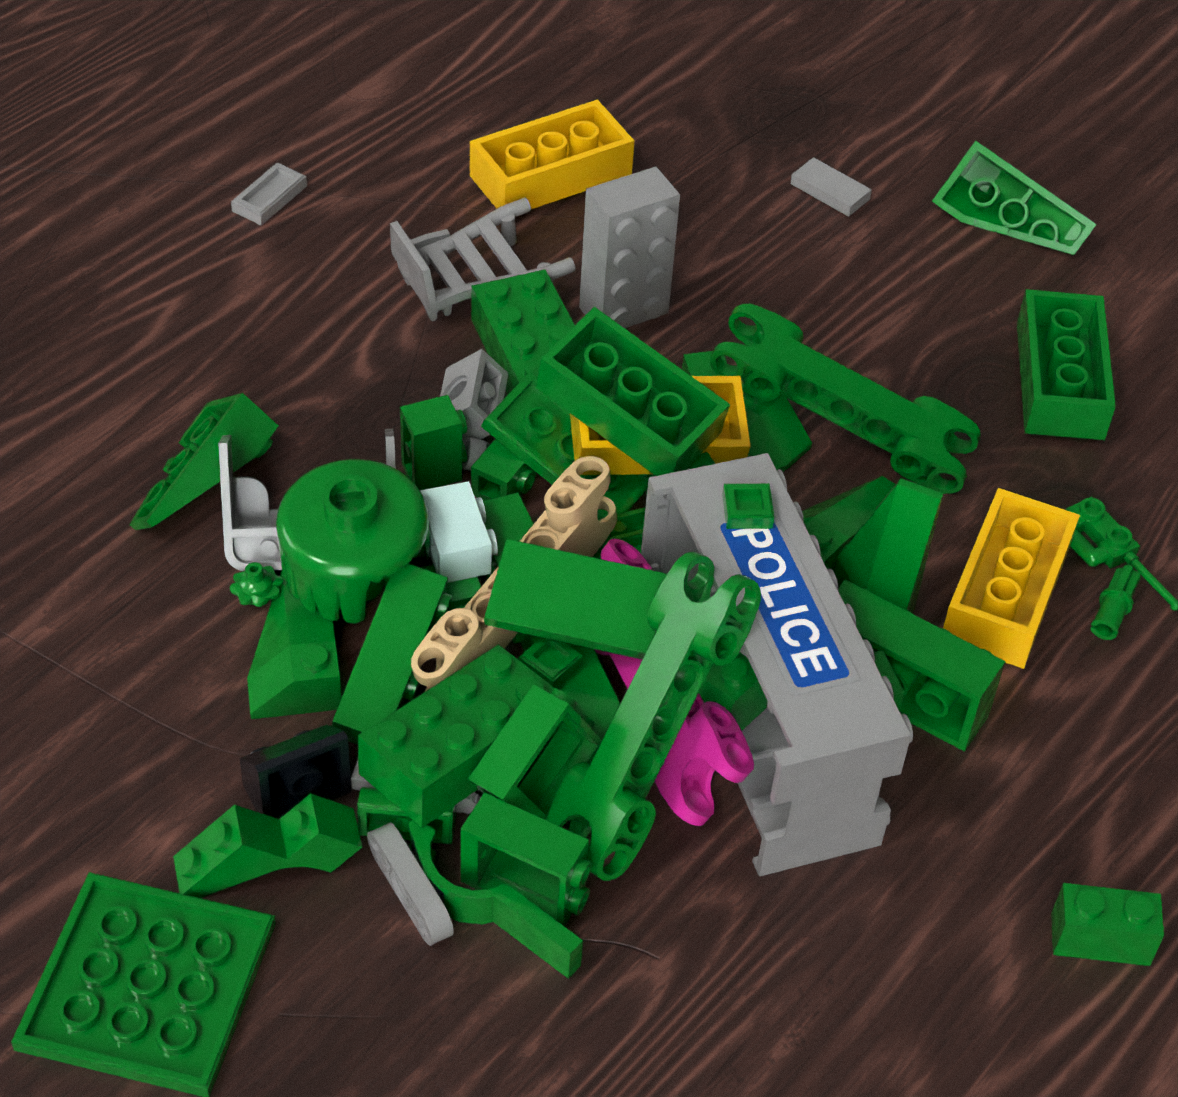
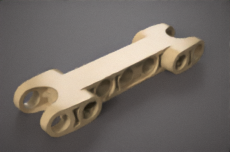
[411,456,617,692]

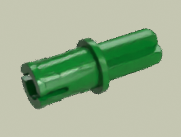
[1091,564,1141,640]

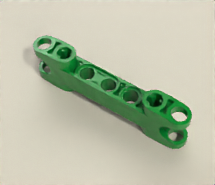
[710,304,981,494]
[546,551,761,881]

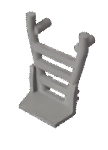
[390,197,576,321]

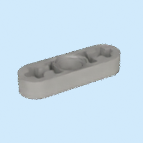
[367,823,454,946]

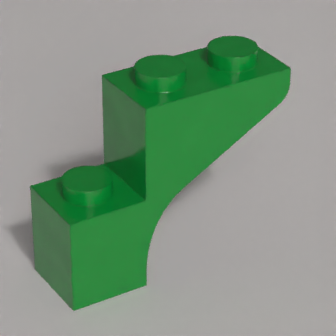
[173,793,363,898]

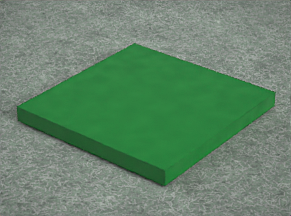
[11,872,276,1097]

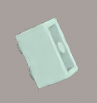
[420,481,498,583]

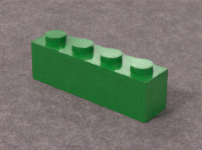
[332,564,452,745]

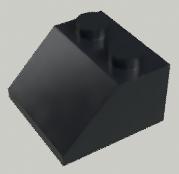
[239,724,351,819]

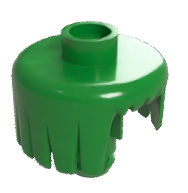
[276,459,431,624]

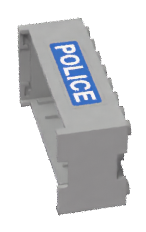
[641,453,913,877]

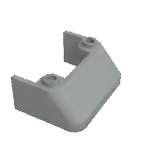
[218,429,396,571]

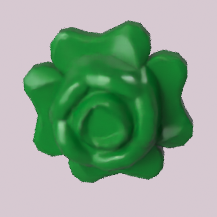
[230,562,284,607]

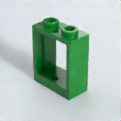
[468,684,602,820]
[460,792,592,927]

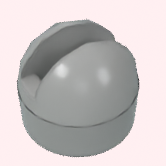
[462,437,490,471]

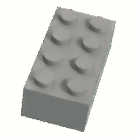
[579,167,680,328]

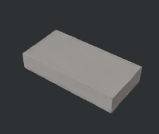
[790,157,872,217]
[231,163,307,226]

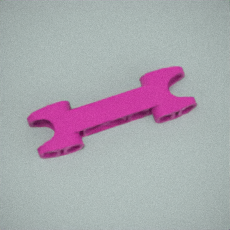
[594,539,754,826]

